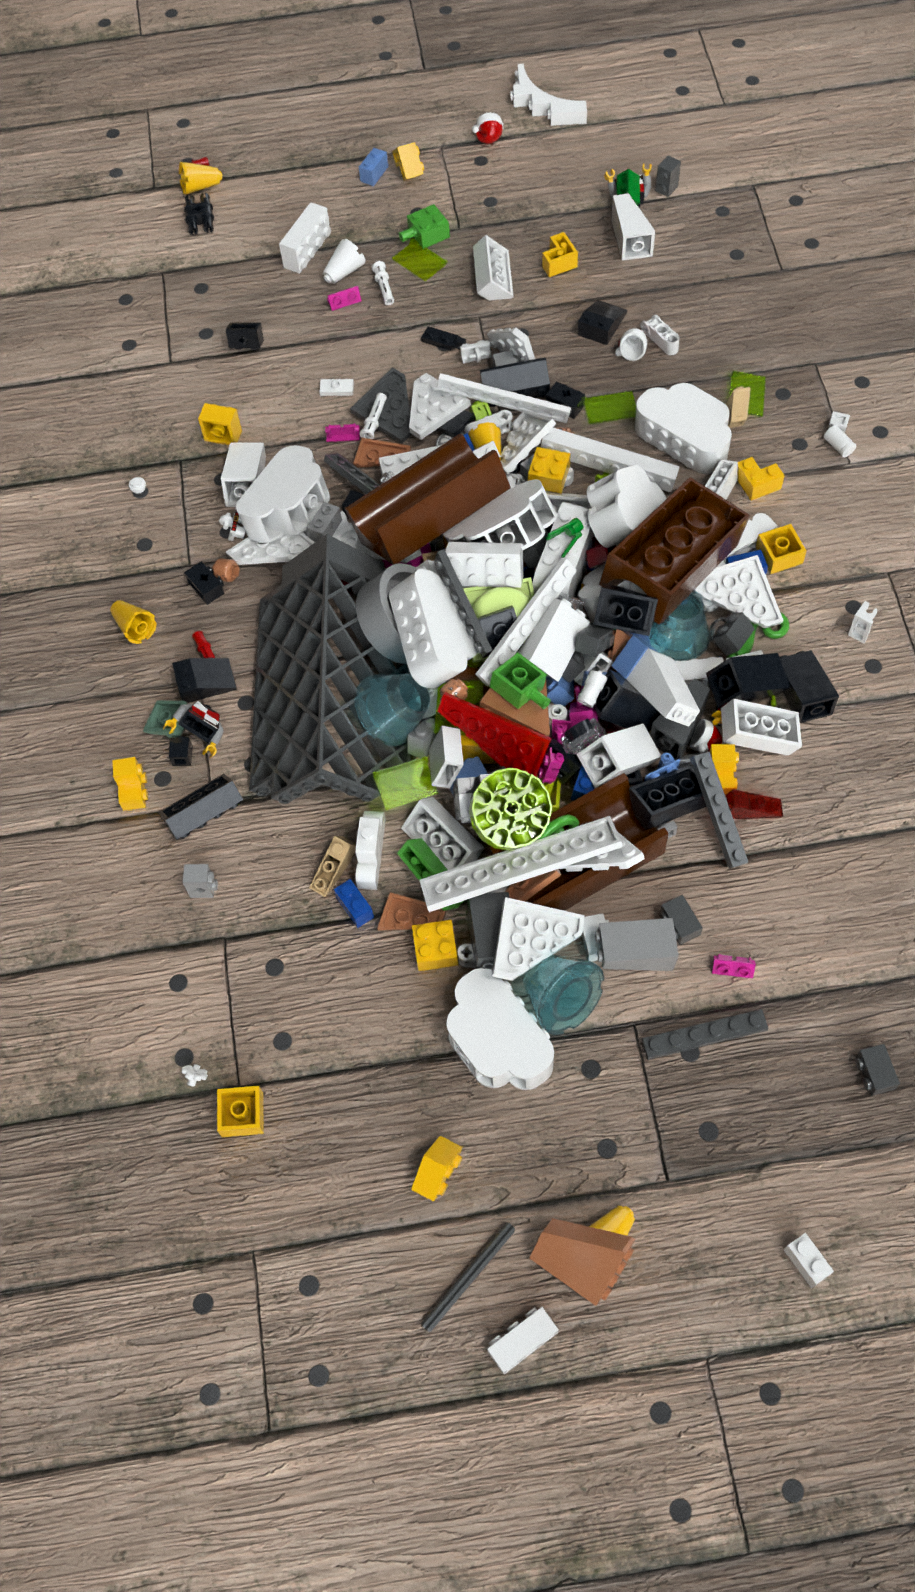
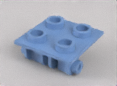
[644,752,680,782]

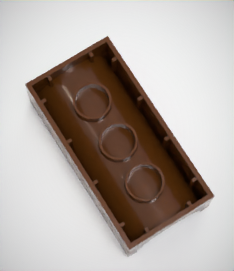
[345,434,511,565]
[599,477,750,625]
[490,773,669,911]

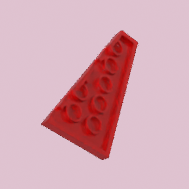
[437,692,552,777]

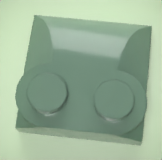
[143,700,188,739]

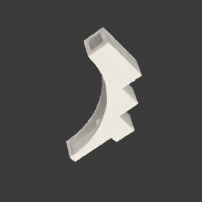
[510,64,587,126]

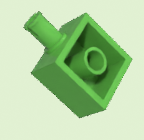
[399,204,450,249]
[490,653,551,709]

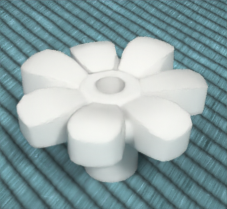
[181,1064,208,1086]

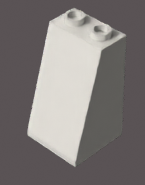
[611,194,655,261]
[221,443,266,507]
[518,598,590,681]
[626,648,700,727]
[577,724,661,788]

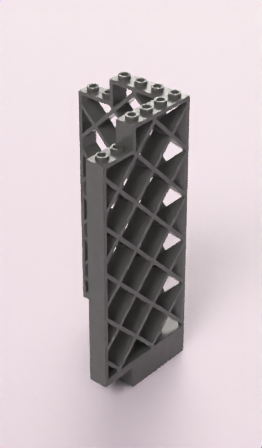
[249,534,411,804]

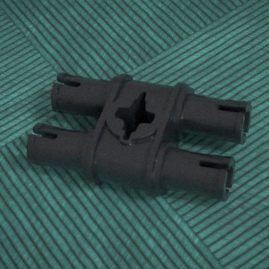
[184,193,214,235]

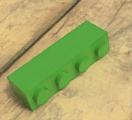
[397,838,463,911]

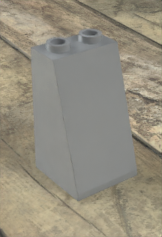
[595,918,679,971]

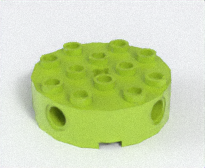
[468,768,552,851]

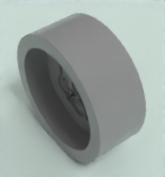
[356,563,416,664]

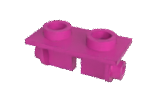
[327,285,361,311]
[325,423,360,442]
[552,719,572,750]
[537,747,564,784]
[712,954,756,978]

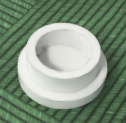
[129,477,146,494]

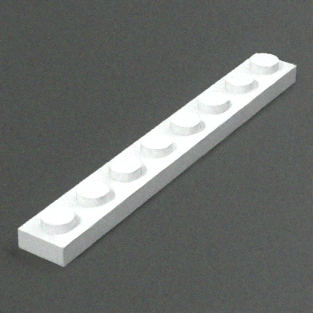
[437,373,571,423]
[476,558,576,687]

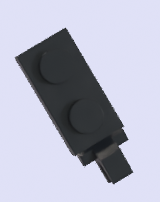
[421,326,466,351]

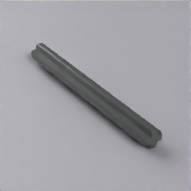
[421,1222,515,1332]

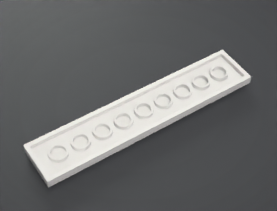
[420,816,623,912]

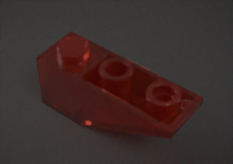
[725,789,783,820]

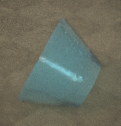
[649,593,710,661]
[355,674,430,746]
[523,954,604,1035]

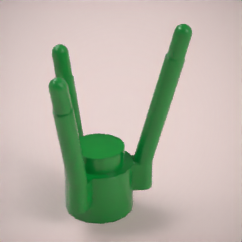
[546,518,584,558]

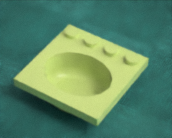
[463,577,535,663]

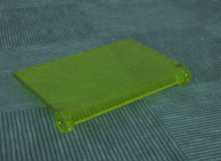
[392,238,448,282]
[730,371,766,417]
[585,391,636,424]
[373,756,439,810]

